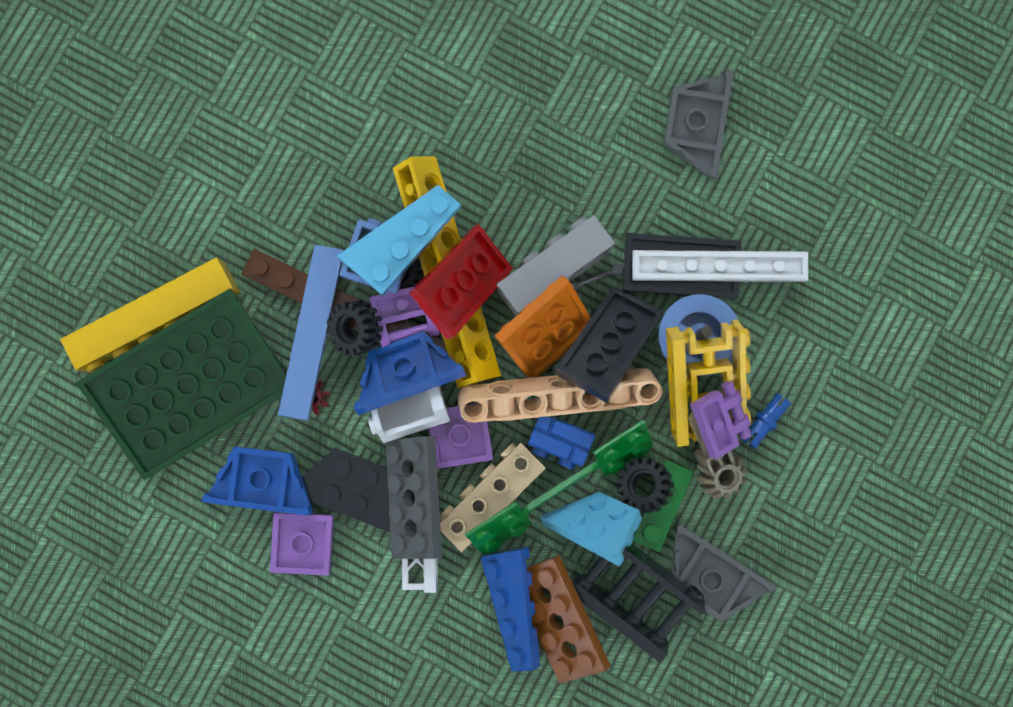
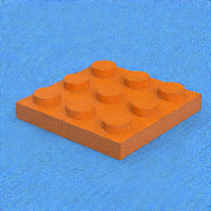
[494,275,591,378]

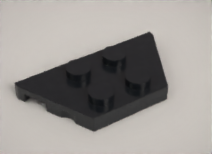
[302,448,391,533]

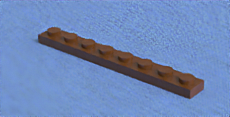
[241,249,447,352]

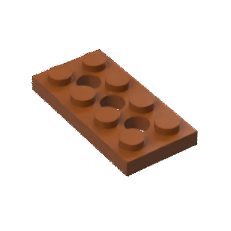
[527,555,611,683]

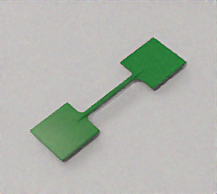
[465,420,653,555]

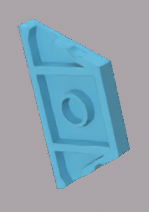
[540,492,642,566]

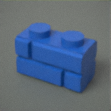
[527,416,596,470]

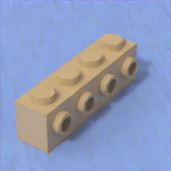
[440,442,545,553]

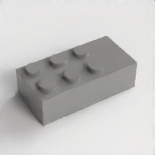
[497,215,615,317]

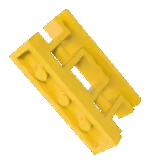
[666,319,751,447]

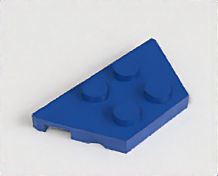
[354,331,466,415]
[202,447,313,516]

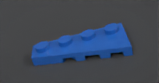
[481,547,540,672]

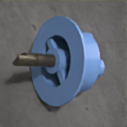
[658,294,738,377]

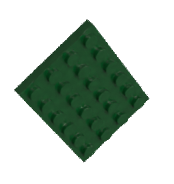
[76,288,287,480]

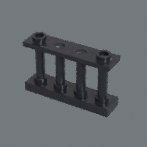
[569,543,706,663]

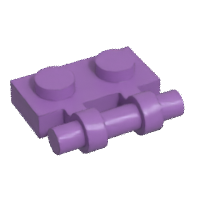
[690,381,751,459]

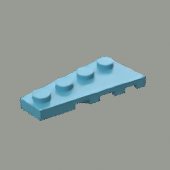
[337,185,461,296]

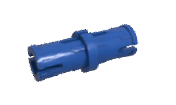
[741,393,791,450]

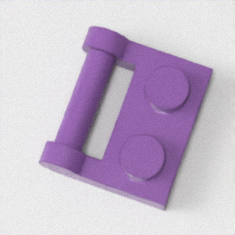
[370,286,439,347]

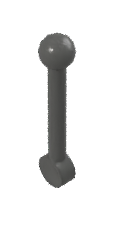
[570,264,623,291]

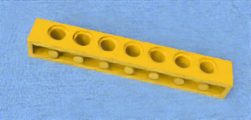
[393,156,501,389]

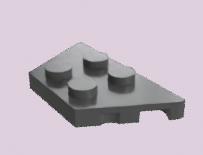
[663,70,734,180]
[671,524,777,622]

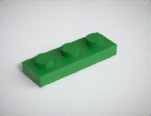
[632,460,694,553]

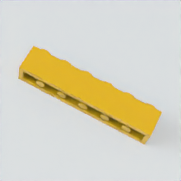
[60,257,240,374]

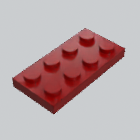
[409,224,513,340]

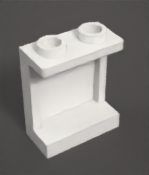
[368,386,450,443]

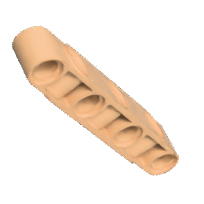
[457,368,663,423]

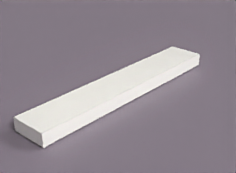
[632,250,808,282]

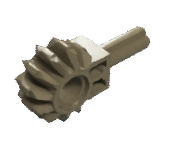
[688,412,748,500]

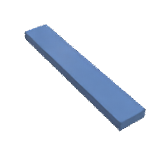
[278,245,344,421]

